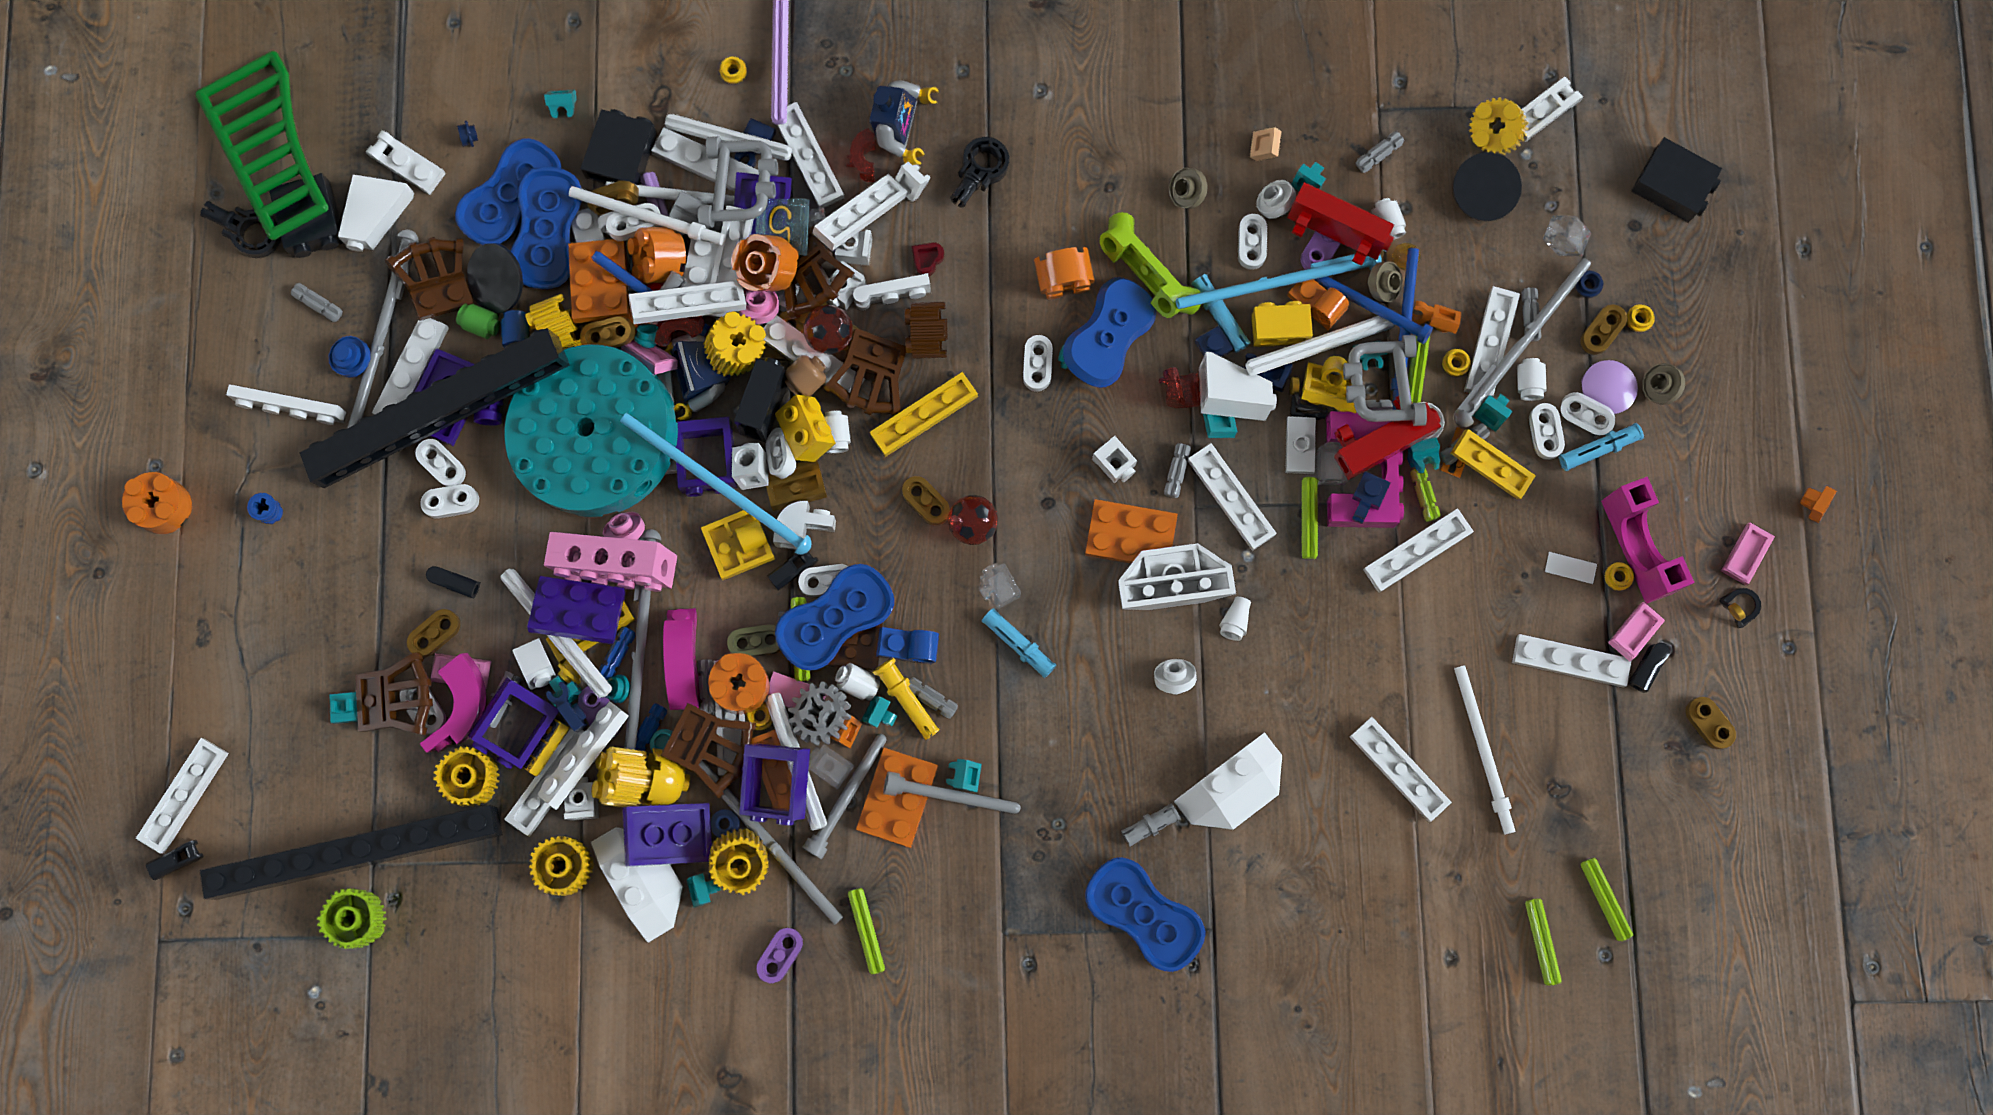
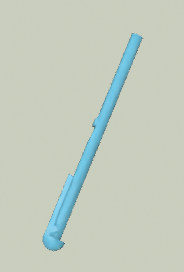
[1176,254,1382,309]
[620,412,812,555]

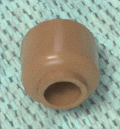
[785,355,826,396]

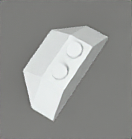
[1118,543,1236,610]
[1174,732,1282,830]
[591,827,683,943]

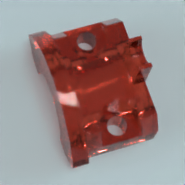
[847,128,876,182]
[654,316,705,347]
[1159,367,1200,408]

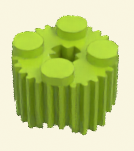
[317,889,386,949]

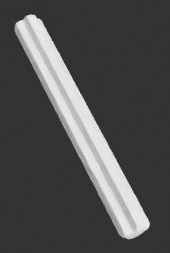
[665,114,792,160]
[765,693,827,830]

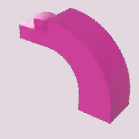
[663,608,700,710]
[420,653,486,753]

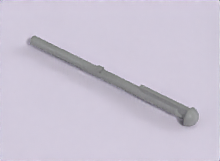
[348,230,419,428]
[1454,258,1591,427]
[624,529,661,750]
[699,760,843,925]

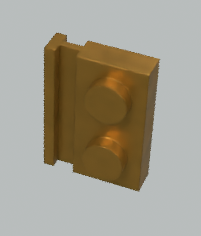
[766,460,827,512]

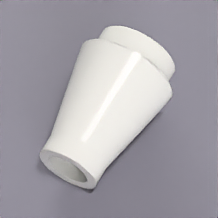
[1219,597,1251,641]

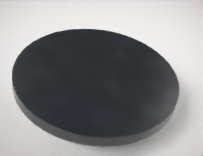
[1453,152,1522,222]
[467,243,523,313]

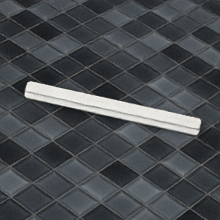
[1245,316,1395,376]
[501,569,612,698]

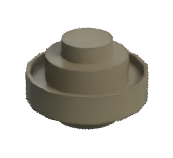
[1169,168,1207,209]
[1368,261,1402,302]
[1642,363,1685,405]

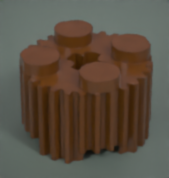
[905,302,948,358]

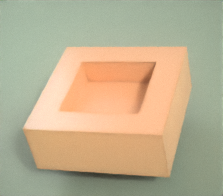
[1250,127,1281,161]

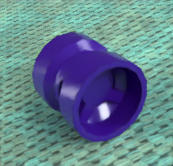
[473,399,504,426]

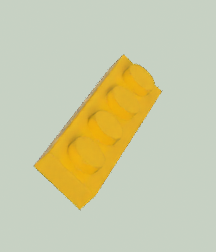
[870,372,978,457]

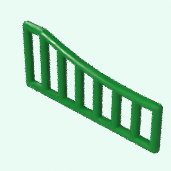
[195,51,328,240]

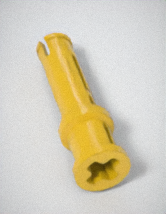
[873,657,940,740]

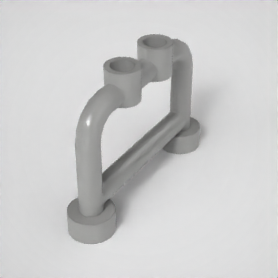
[698,136,778,228]
[1343,335,1427,426]

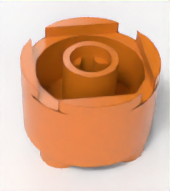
[627,227,686,284]
[731,234,799,292]
[1034,247,1095,300]
[122,472,192,534]
[708,653,770,715]

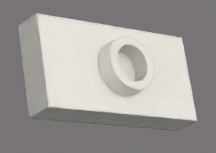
[1285,417,1316,474]

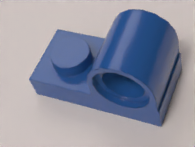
[876,627,939,665]

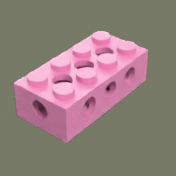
[544,532,677,592]

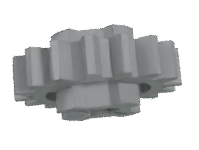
[788,682,851,746]

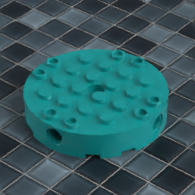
[504,345,678,517]

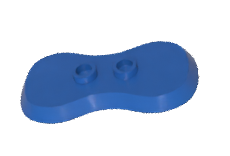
[455,138,561,245]
[510,167,582,289]
[1063,277,1156,388]
[775,564,894,670]
[1085,857,1205,972]

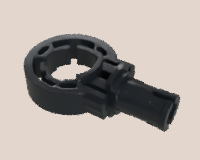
[950,137,1009,208]
[200,201,281,258]

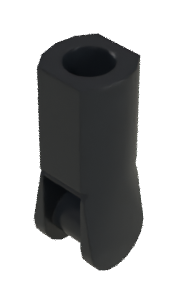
[767,551,818,591]
[426,566,481,599]
[1628,643,1670,693]
[146,840,204,881]

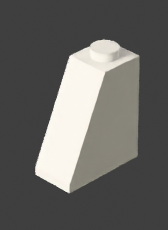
[338,175,414,252]
[1199,352,1277,421]

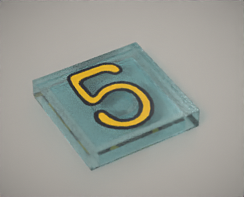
[755,198,809,256]

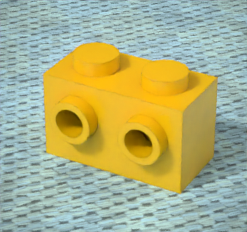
[1251,301,1313,347]
[775,394,836,462]

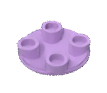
[1581,360,1638,414]

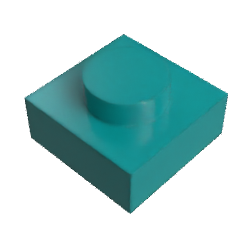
[1203,414,1238,438]

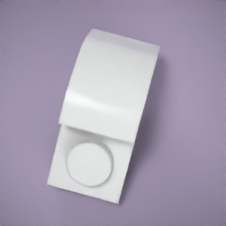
[773,501,836,549]

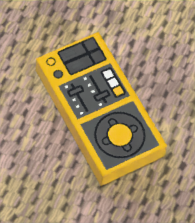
[523,718,569,777]

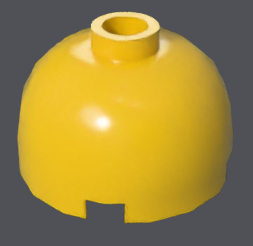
[641,748,690,806]

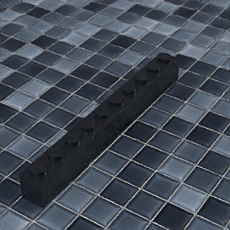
[300,328,570,488]
[200,805,503,900]

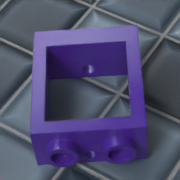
[676,417,738,497]
[468,677,559,769]
[739,743,810,825]

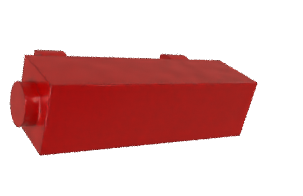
[1287,182,1395,266]
[1334,396,1441,481]

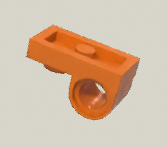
[1287,279,1349,331]

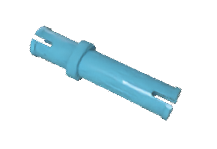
[1191,274,1251,353]
[1559,423,1644,471]
[981,608,1056,678]

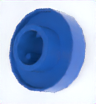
[329,336,371,378]

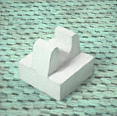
[895,162,930,202]

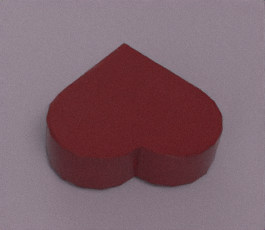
[911,243,944,276]

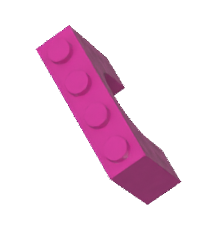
[1326,411,1404,528]
[1601,476,1694,604]

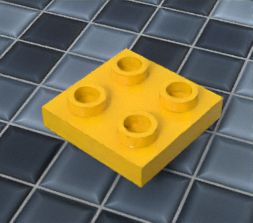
[1301,356,1356,413]
[701,510,775,580]

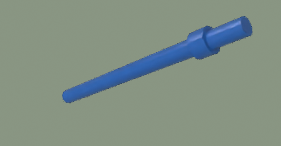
[1391,248,1419,410]

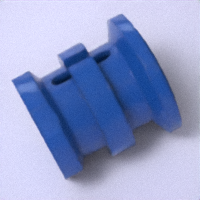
[247,493,283,524]

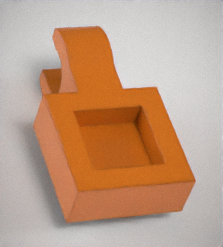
[1412,301,1461,334]

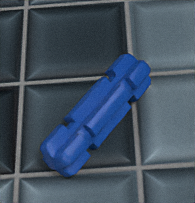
[598,626,636,680]
[636,703,667,751]

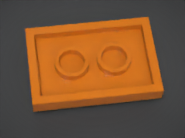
[569,239,630,324]
[1085,499,1178,564]
[856,748,938,848]

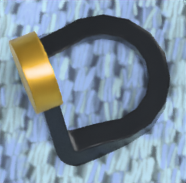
[1290,377,1328,420]
[1719,588,1761,628]

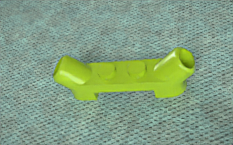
[1099,212,1201,318]

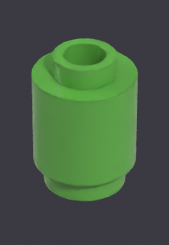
[456,304,501,339]

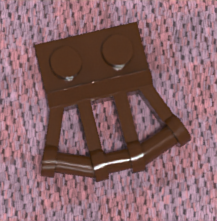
[784,226,855,320]
[385,237,473,321]
[823,328,906,415]
[355,652,433,735]
[661,703,757,799]

